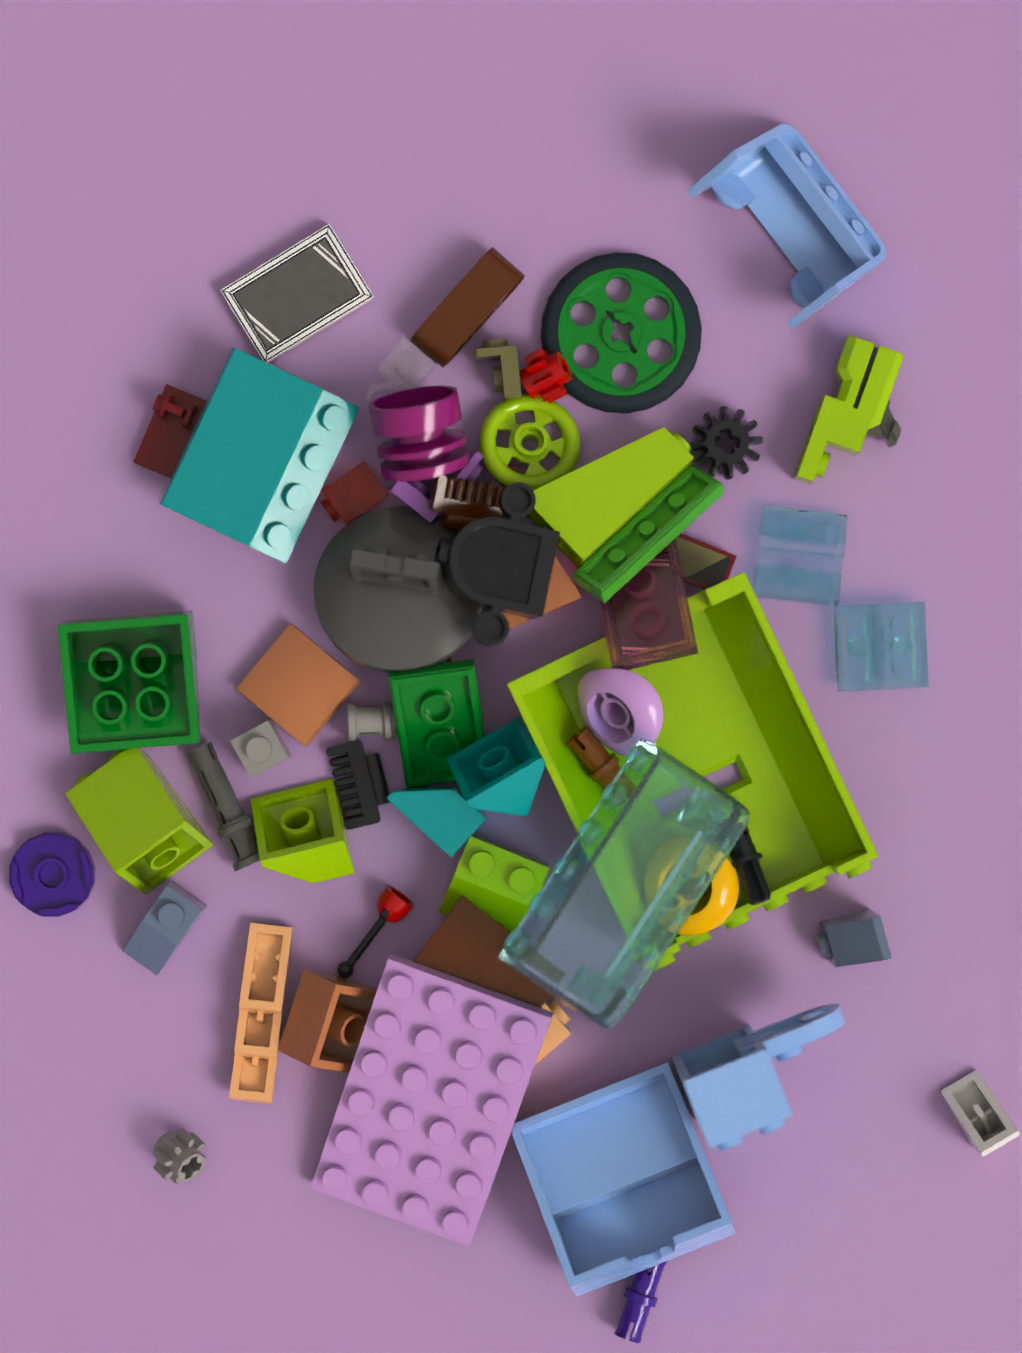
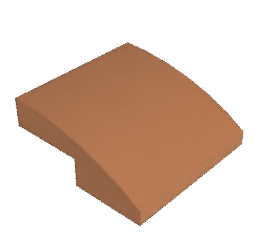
[236,623,361,747]

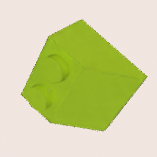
[439,834,550,938]

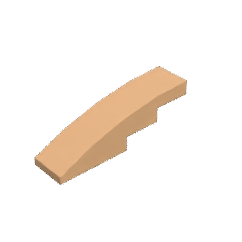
[229,923,293,1104]

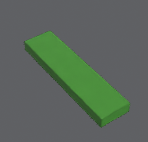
[572,464,725,603]

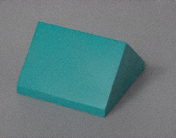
[446,716,546,817]

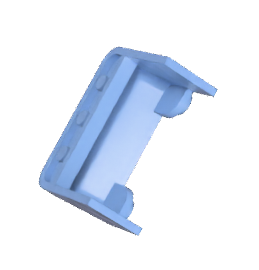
[687,123,887,329]

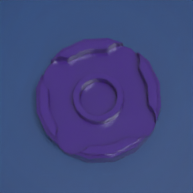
[9,832,95,917]

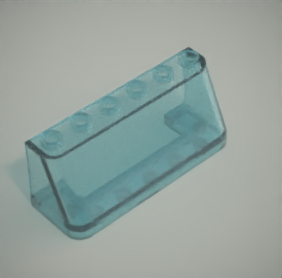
[497,739,750,1028]

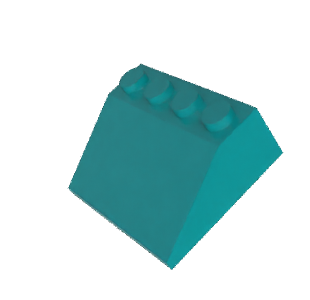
[159,347,359,564]

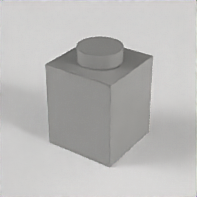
[230,719,292,779]

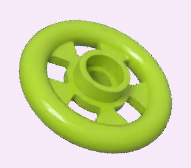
[479,394,581,490]

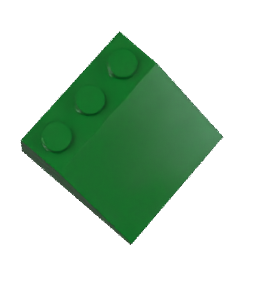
[58,610,200,754]

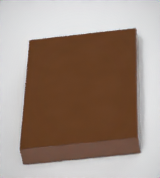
[413,895,566,1008]

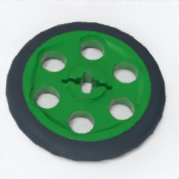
[541,252,702,414]

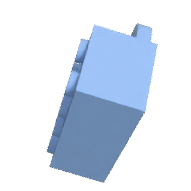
[672,1004,846,1150]

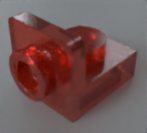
[320,461,389,525]

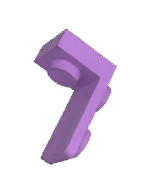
[387,450,484,523]

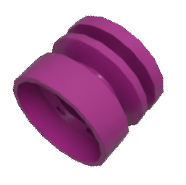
[369,385,470,482]

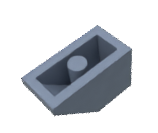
[123,881,207,975]
[816,909,892,967]

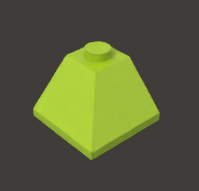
[250,778,355,884]

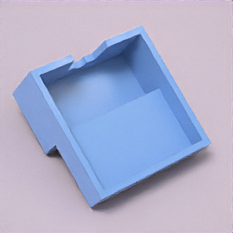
[511,1062,736,1297]

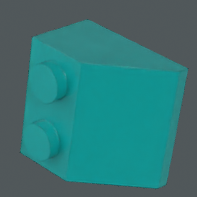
[387,786,487,857]

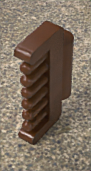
[429,475,504,530]

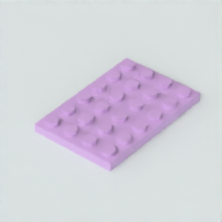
[310,954,553,1247]

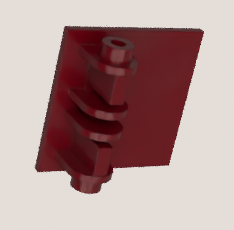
[133,384,207,478]

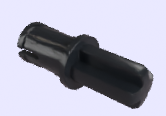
[719,818,771,905]

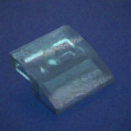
[753,506,847,606]
[833,602,929,691]

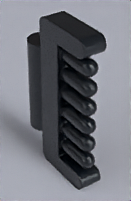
[326,740,390,830]

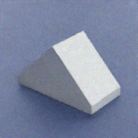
[940,1069,1020,1157]

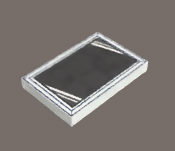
[220,224,374,363]

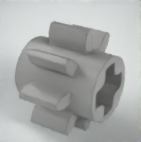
[152,1128,206,1184]

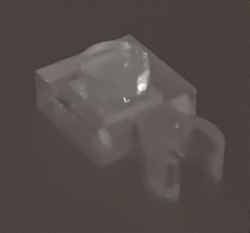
[365,335,437,400]

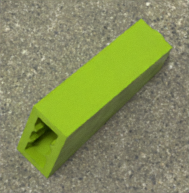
[527,427,694,568]

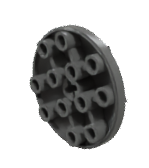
[314,506,483,673]

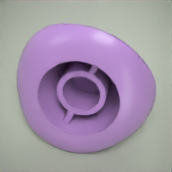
[577,668,664,758]

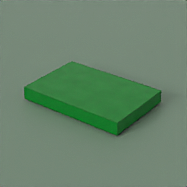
[388,659,485,788]

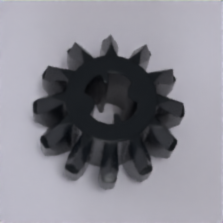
[689,406,763,480]

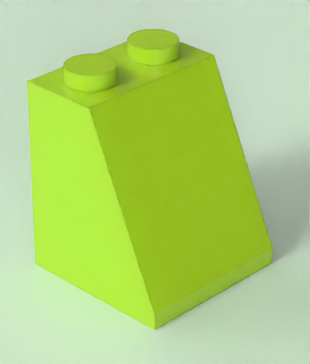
[65,748,214,895]

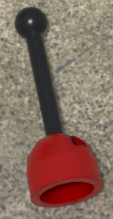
[337,885,414,978]

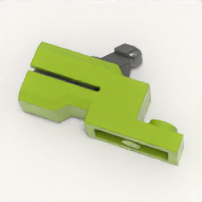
[793,335,904,484]

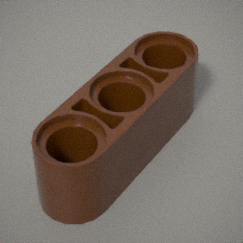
[411,247,525,368]

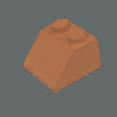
[278,969,378,1073]

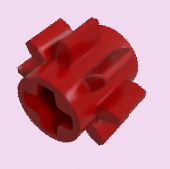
[519,348,573,403]

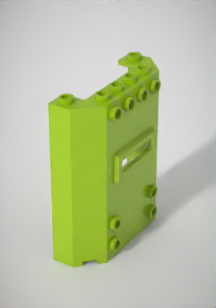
[507,572,879,971]

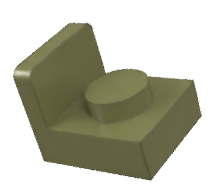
[474,339,522,400]

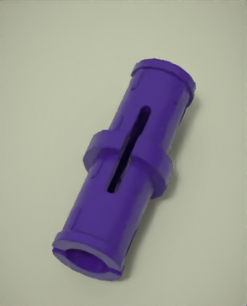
[614,1261,667,1343]

